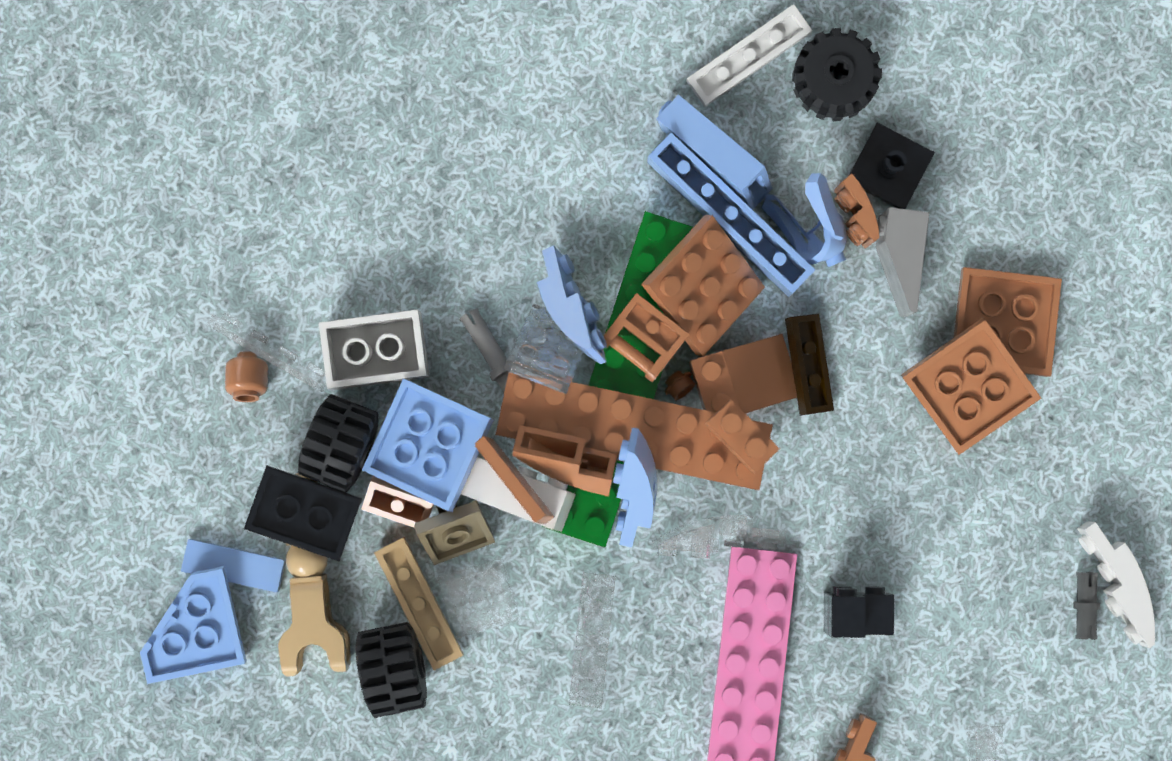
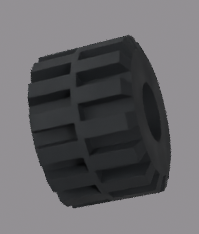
[792,28,882,121]
[298,394,379,492]
[355,622,427,718]

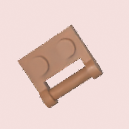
[604,293,690,382]

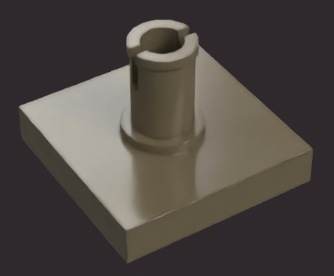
[414,500,495,565]

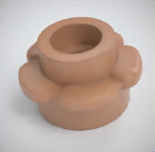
[665,371,695,401]

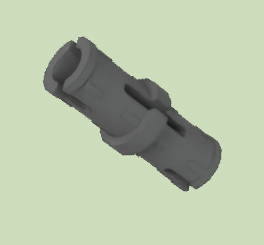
[1073,572,1100,640]

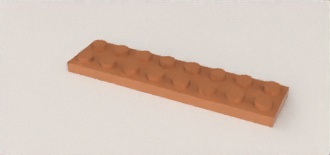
[495,369,773,490]

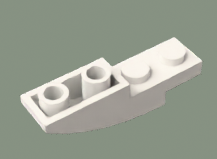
[1077,521,1155,648]

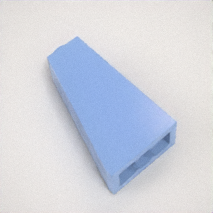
[656,94,773,210]

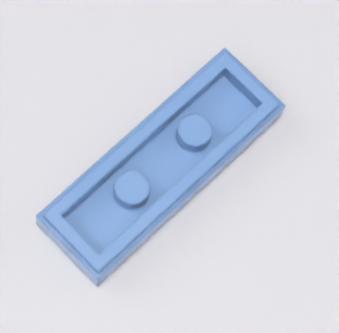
[181,539,286,592]

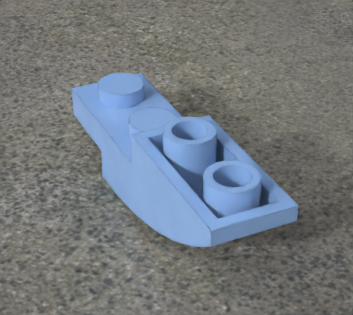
[537,245,607,364]
[613,427,657,547]

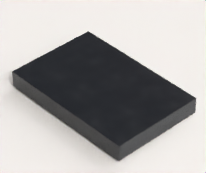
[244,465,362,561]

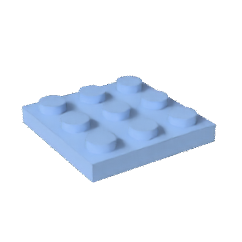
[362,378,494,512]

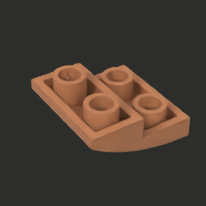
[834,174,880,249]

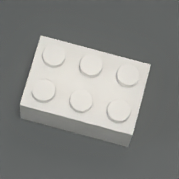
[319,310,430,390]

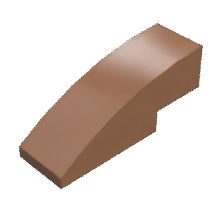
[512,425,617,497]

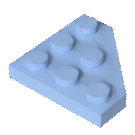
[140,566,247,684]

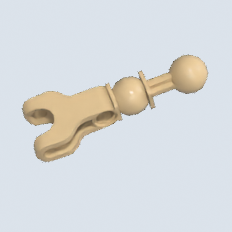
[278,473,351,677]

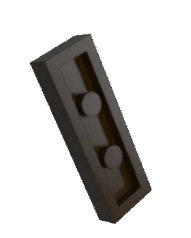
[785,313,834,416]

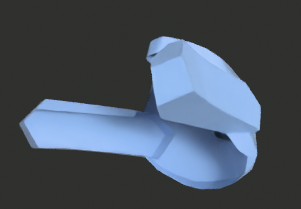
[762,173,847,267]

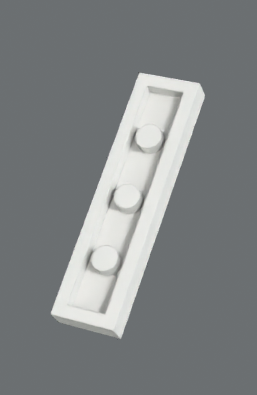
[686,4,813,107]

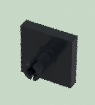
[848,122,935,209]

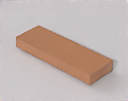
[475,436,554,524]

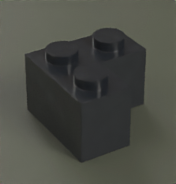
[823,586,894,638]

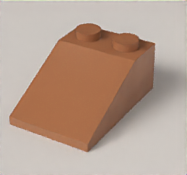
[689,334,797,413]

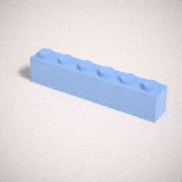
[647,133,815,297]

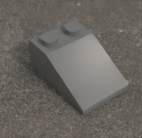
[875,207,929,317]

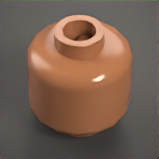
[225,351,268,402]

